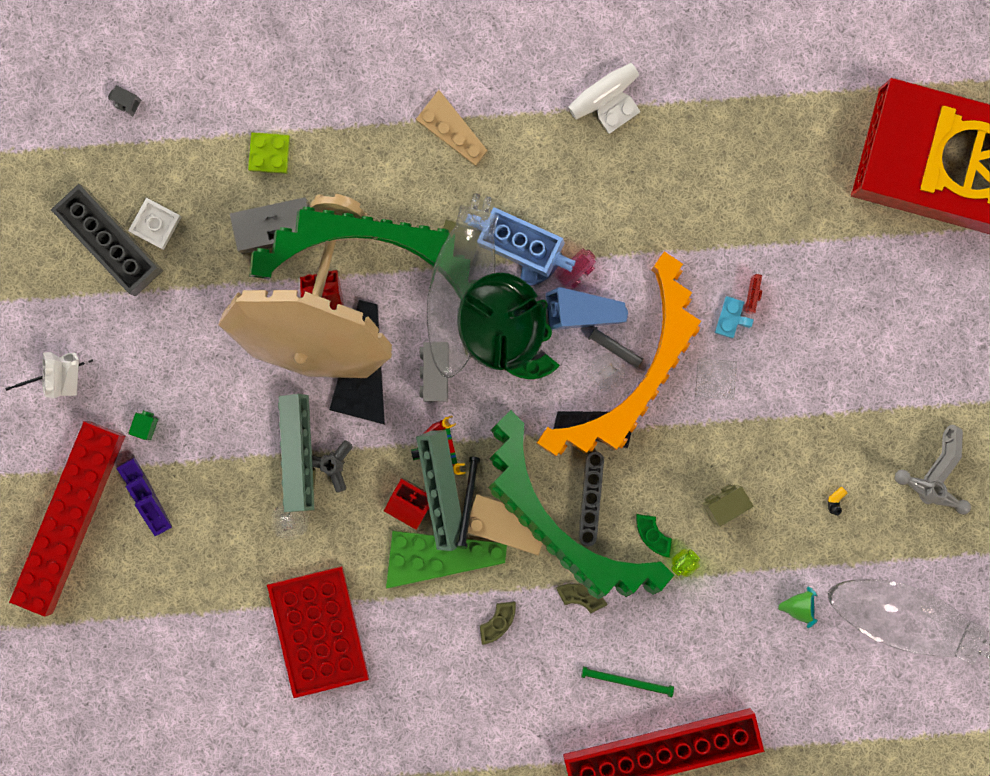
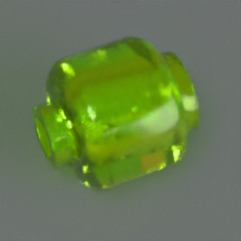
[671,549,700,578]

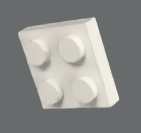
[128,198,182,250]

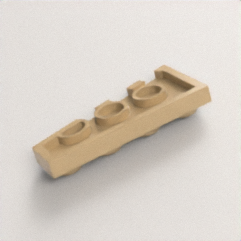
[416,90,487,166]

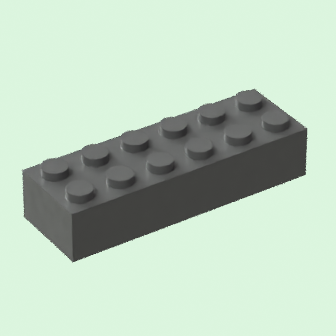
[51,184,164,296]

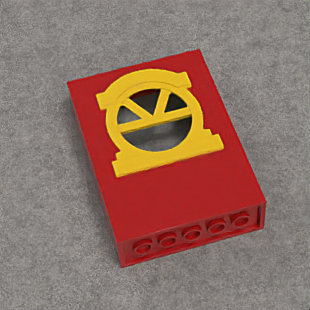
[851,78,990,234]

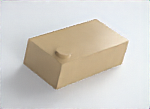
[468,494,543,556]

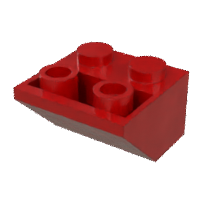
[300,270,344,310]
[384,478,429,530]

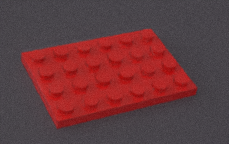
[267,566,370,698]

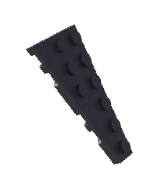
[329,300,385,425]

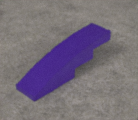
[116,457,172,536]

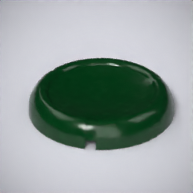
[457,273,545,371]

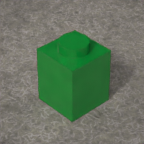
[128,410,158,440]

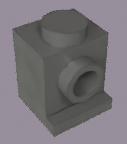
[108,85,142,117]

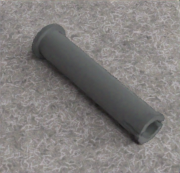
[588,327,644,369]

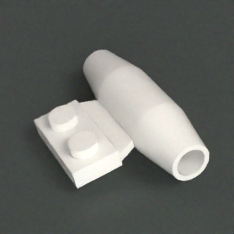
[568,63,640,134]

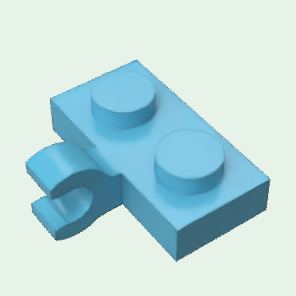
[715,296,754,339]

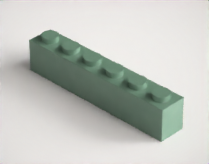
[278,394,315,512]
[416,430,462,551]

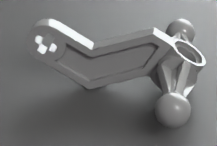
[895,425,971,515]

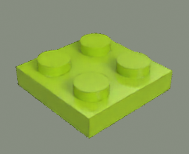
[248,132,290,174]

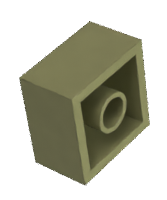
[702,484,754,527]

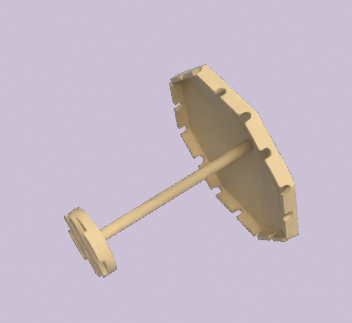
[218,194,392,378]

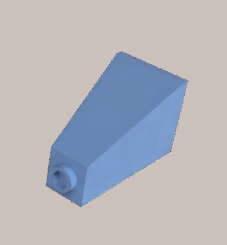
[546,287,628,330]

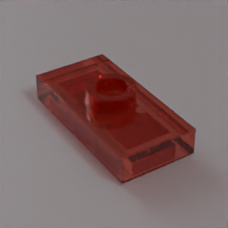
[745,274,762,314]

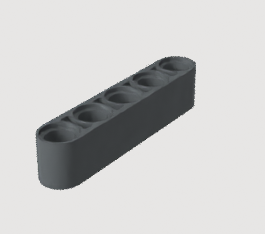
[578,451,604,546]

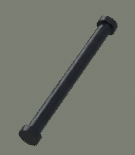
[456,456,480,549]

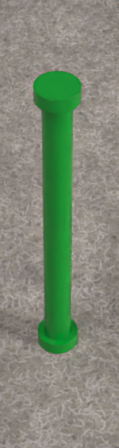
[581,666,674,698]

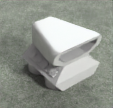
[42,352,79,398]

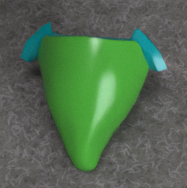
[778,587,818,628]

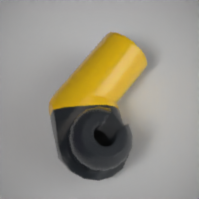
[828,487,848,516]

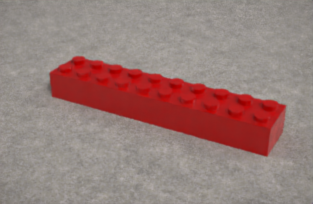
[9,421,126,617]
[563,708,765,776]

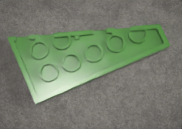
[386,531,507,589]

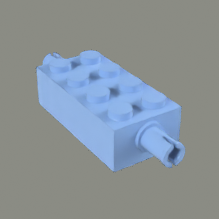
[467,207,576,277]

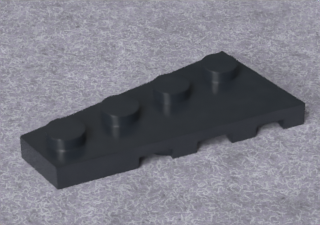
[553,411,631,449]

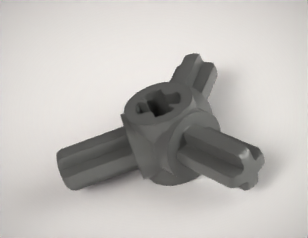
[312,440,353,493]

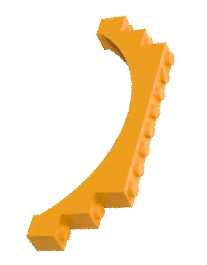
[536,251,701,456]

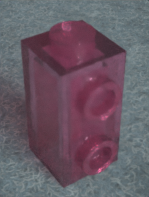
[554,248,596,289]

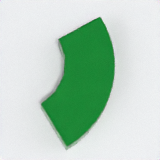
[507,353,560,380]
[636,514,672,558]

